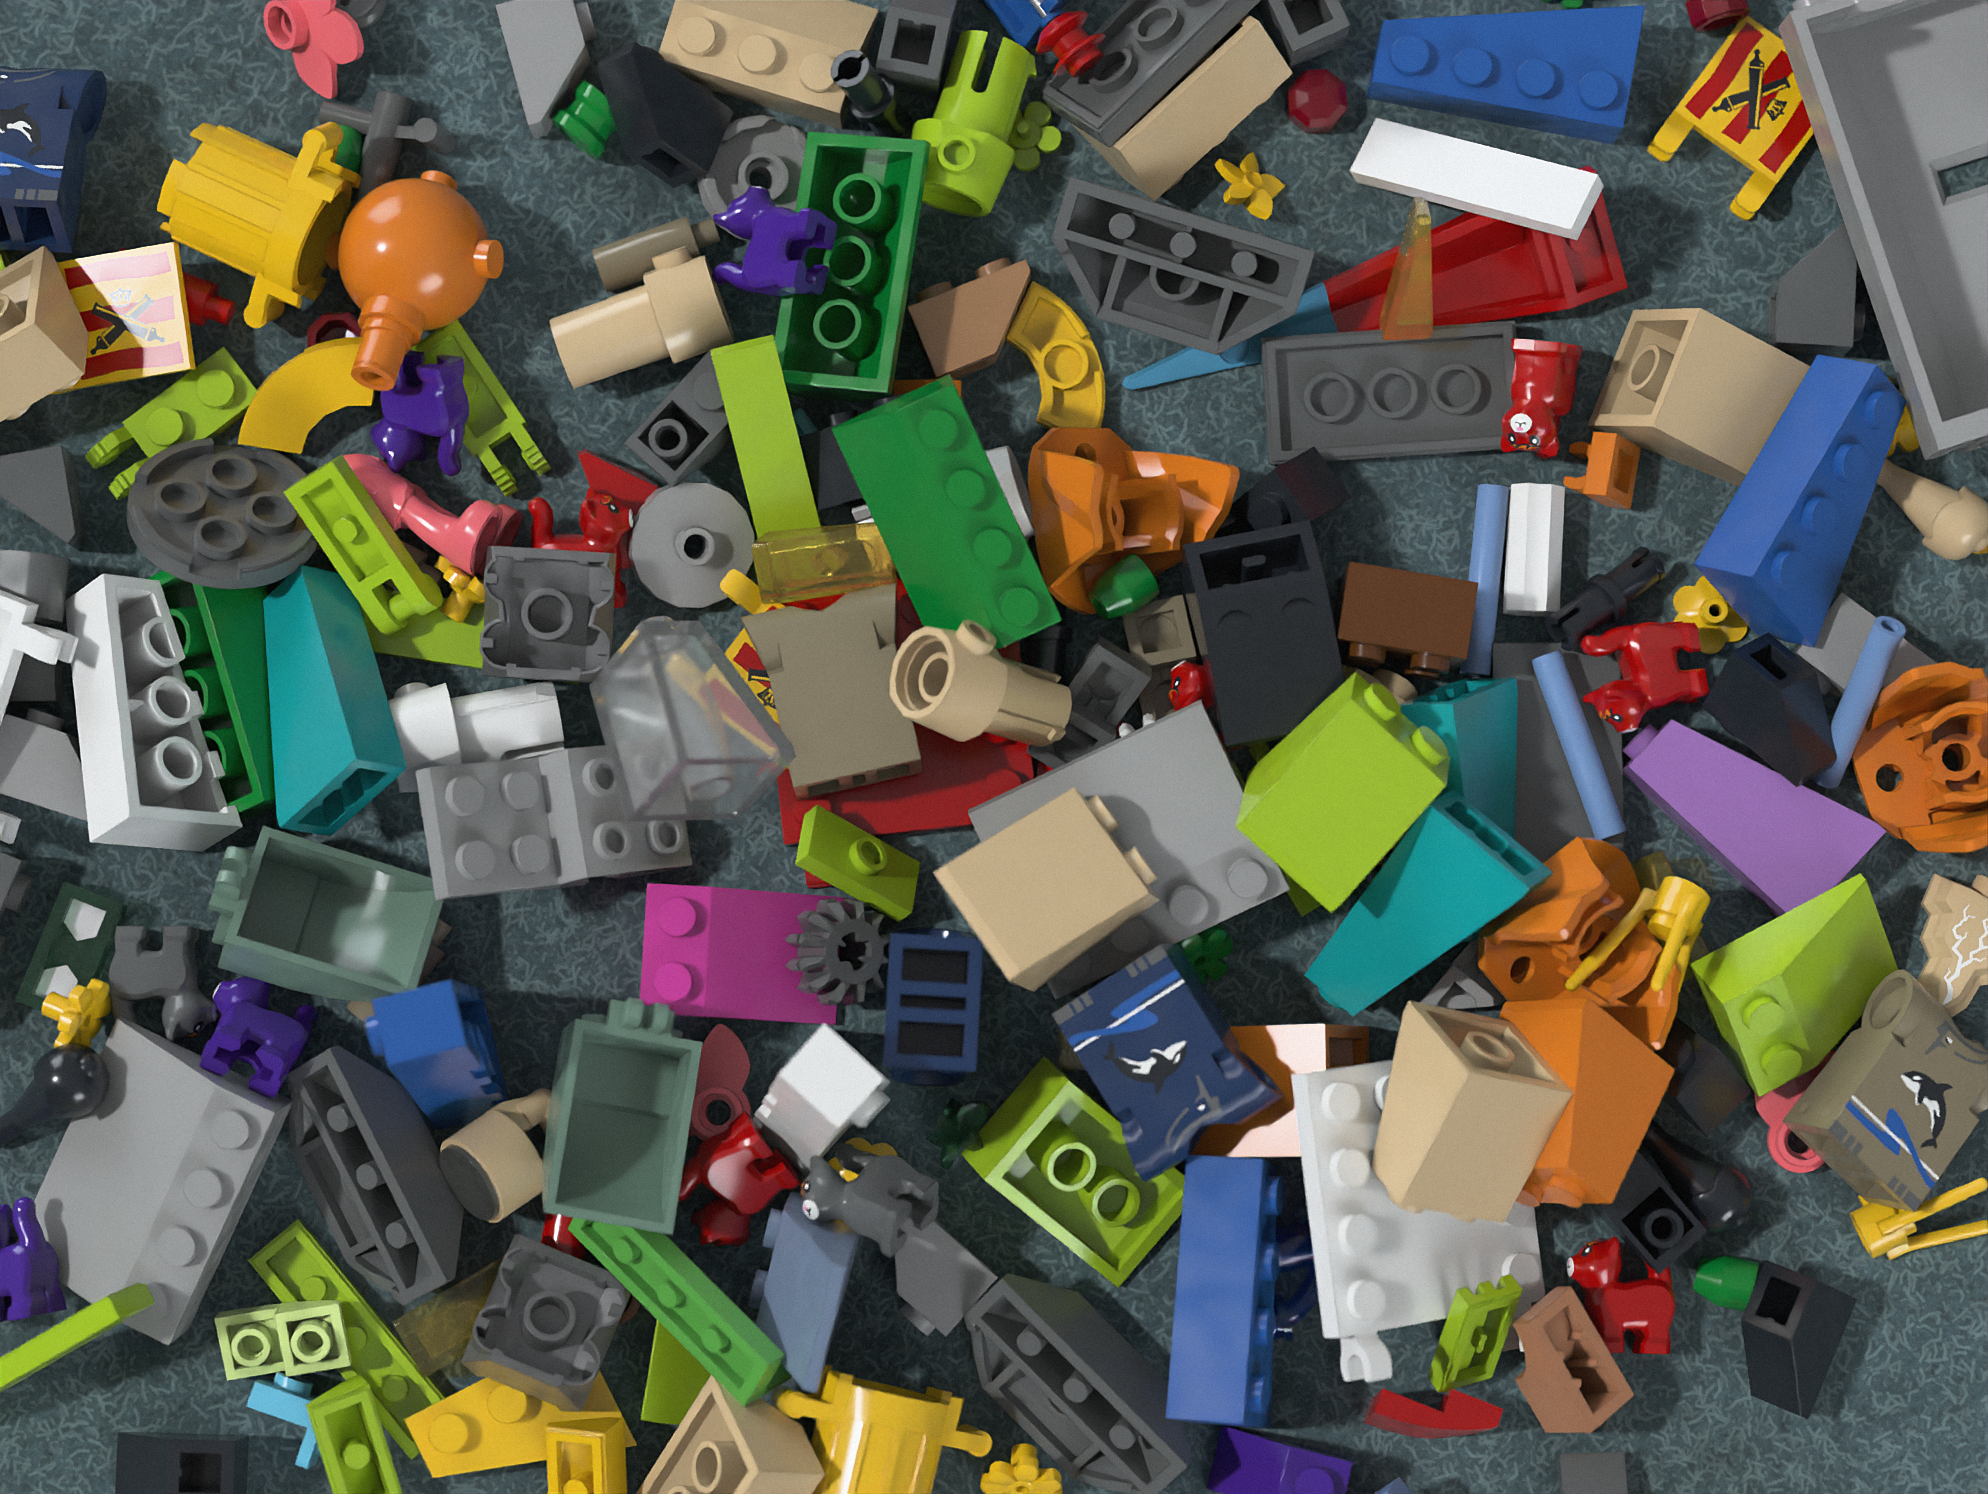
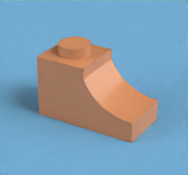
[1512,1286,1634,1433]

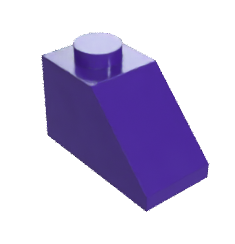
[1207,1426,1353,1494]

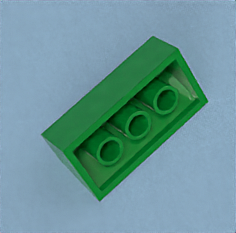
[775,131,931,402]
[832,374,1062,649]
[148,570,276,820]

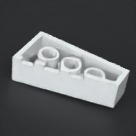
[65,573,243,852]
[753,1024,891,1176]

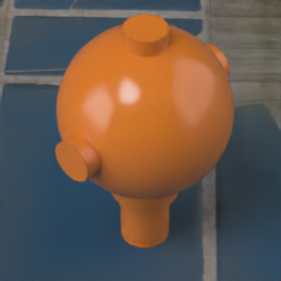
[326,171,504,391]

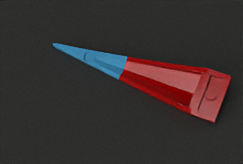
[1122,165,1628,390]

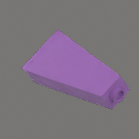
[1622,720,1886,917]

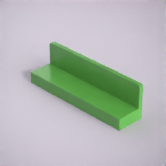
[568,1218,792,1407]

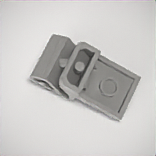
[415,739,692,901]

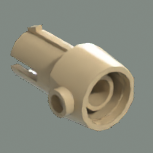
[550,246,735,389]
[890,620,1072,747]

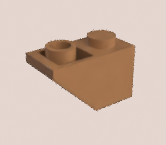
[908,258,1030,380]

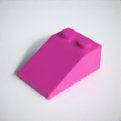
[640,883,843,1025]

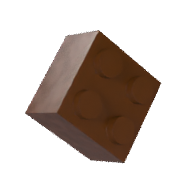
[1333,562,1479,681]

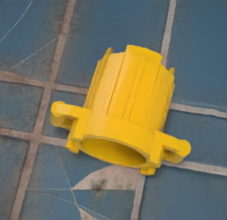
[157,122,362,328]
[771,1364,992,1494]

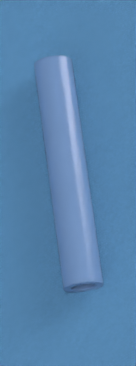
[1459,484,1510,677]
[1812,616,1906,788]
[1531,650,1627,840]

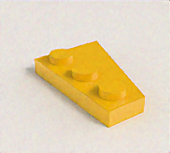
[404,1370,637,1478]

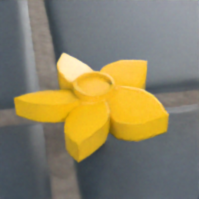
[1214,152,1285,220]

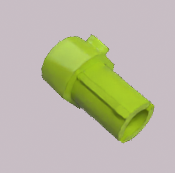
[911,30,1036,217]

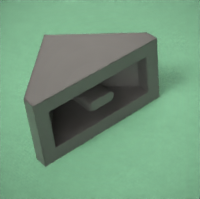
[0,445,88,552]

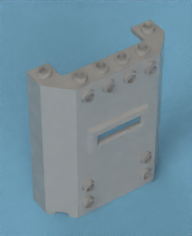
[1778,0,1988,460]

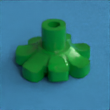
[1175,924,1233,984]

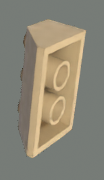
[659,0,879,130]
[1071,14,1293,201]
[0,246,89,422]
[636,1374,825,1494]

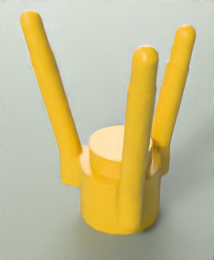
[1565,876,1711,993]
[1849,1178,1988,1261]

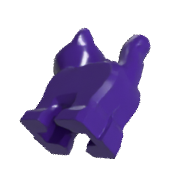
[712,186,837,297]
[370,350,469,476]
[199,976,318,1099]
[0,1197,67,1322]

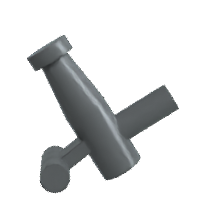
[319,91,456,214]

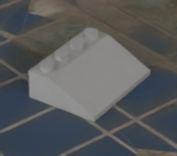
[968,700,1290,999]
[16,1017,293,1346]

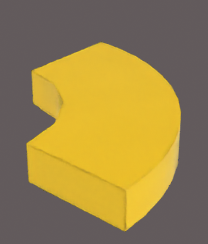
[1006,281,1105,430]
[238,337,375,454]

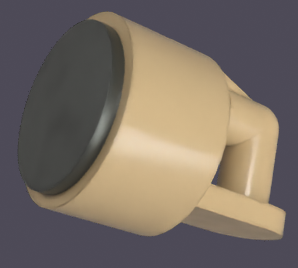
[439,1088,552,1223]

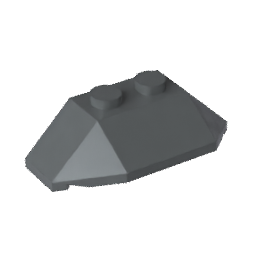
[1051,176,1315,355]
[287,1045,464,1306]
[964,1273,1193,1494]

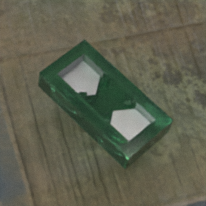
[15,881,128,1011]

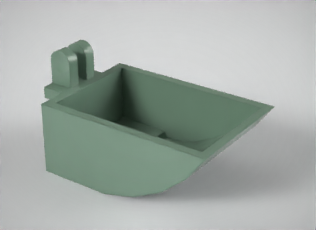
[208,826,444,1002]
[542,997,703,1235]

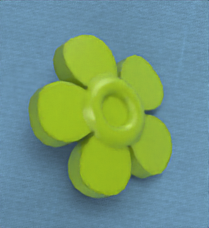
[1007,101,1062,172]

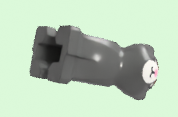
[109,926,217,1044]
[801,1143,940,1258]

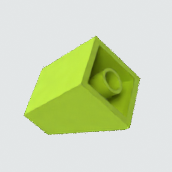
[1235,672,1450,913]

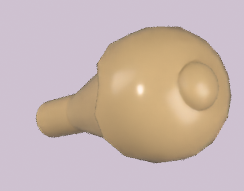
[1876,458,1988,561]

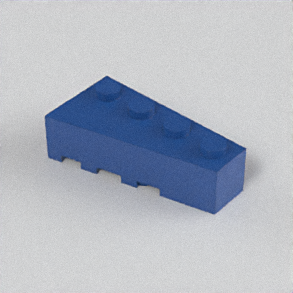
[1366,5,1645,145]
[1694,354,1907,648]
[366,980,509,1130]
[1166,1155,1285,1429]

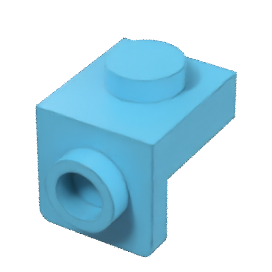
[246,1372,321,1469]

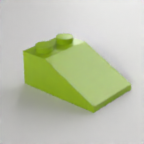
[1690,873,1898,1097]
[961,1056,1185,1288]

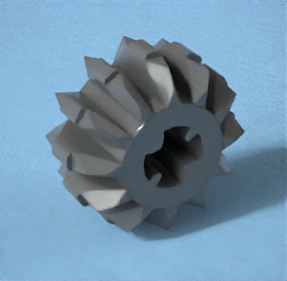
[784,898,890,1006]

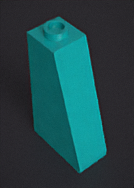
[263,565,408,836]
[1399,677,1518,941]
[1305,789,1553,1017]

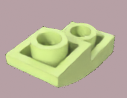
[215,1300,352,1381]

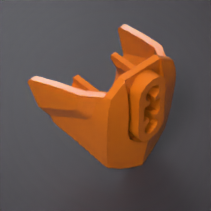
[1028,427,1240,615]
[1851,661,1988,853]
[1478,836,1682,1051]

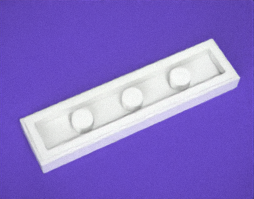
[1350,118,1604,240]

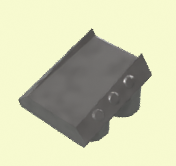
[480,546,616,684]
[461,1234,631,1412]

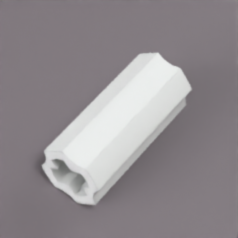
[1503,483,1565,617]

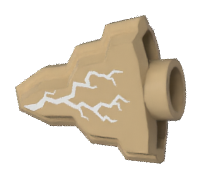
[1917,873,1988,1018]

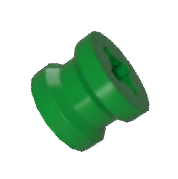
[550,80,617,160]

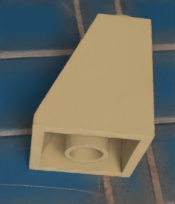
[1587,308,1811,487]
[934,787,1159,992]
[1370,1001,1573,1223]

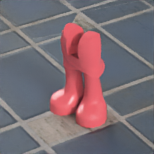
[343,454,522,578]

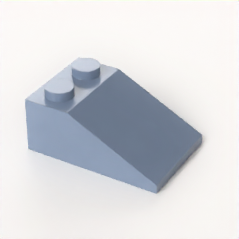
[748,1191,860,1392]

